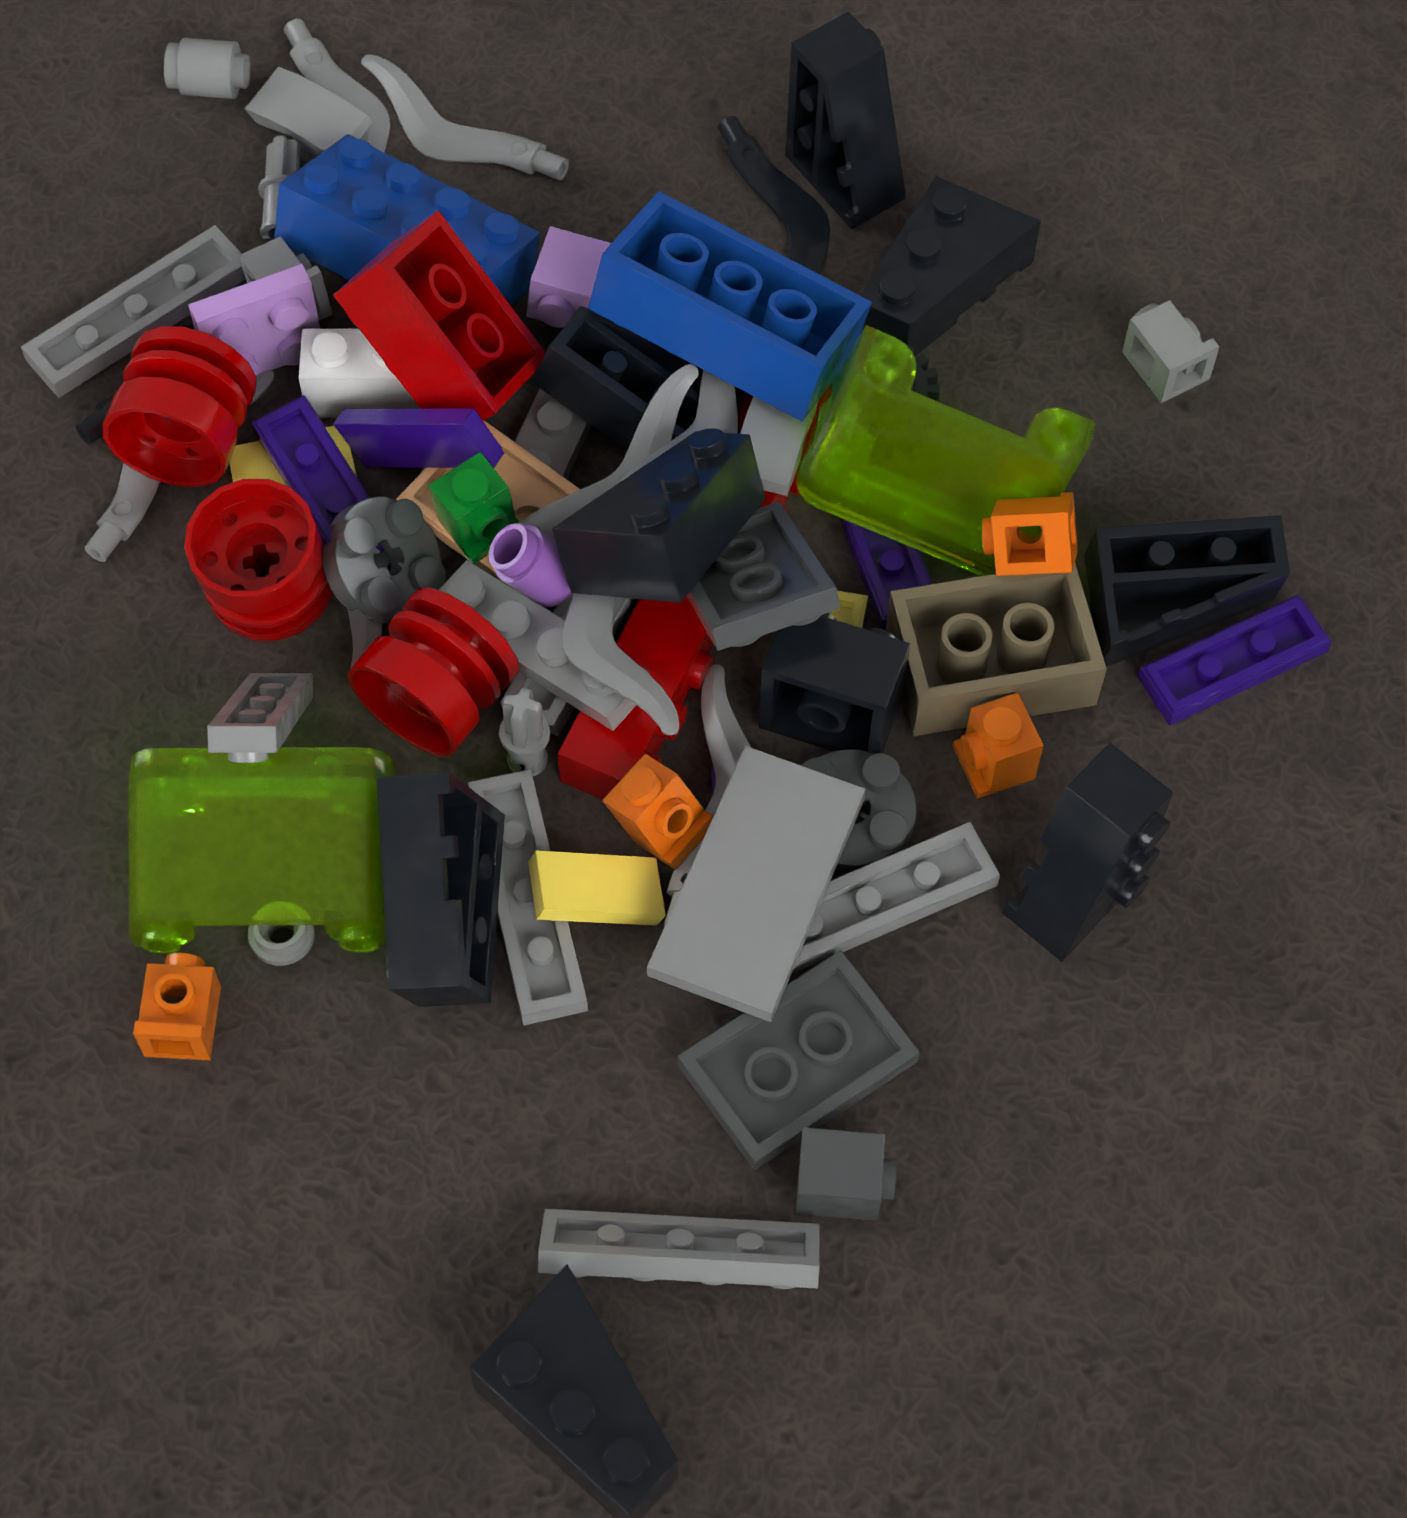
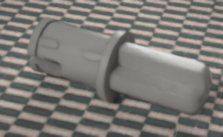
[258,135,301,242]
[499,688,550,776]

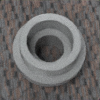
[248,901,315,966]

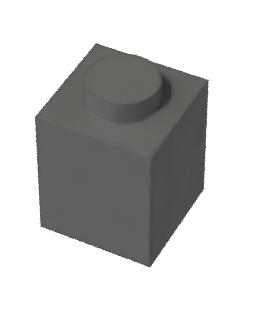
[795,1127,897,1221]

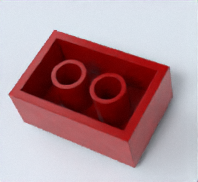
[333,210,546,421]

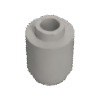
[164,38,250,99]

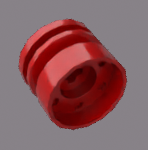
[103,326,257,487]
[184,479,333,641]
[347,588,520,757]

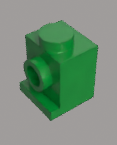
[428,452,520,565]

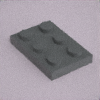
[687,501,841,651]
[677,950,920,1171]

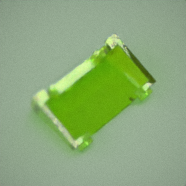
[796,325,1096,576]
[128,747,396,953]

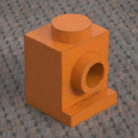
[982,492,1078,576]
[952,692,1044,799]
[602,754,713,870]
[133,953,221,1060]

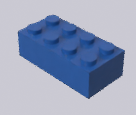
[274,134,541,306]
[588,191,872,422]

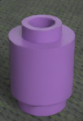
[489,523,573,607]

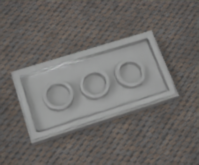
[647,746,866,1022]

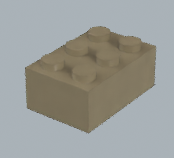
[886,564,1107,736]

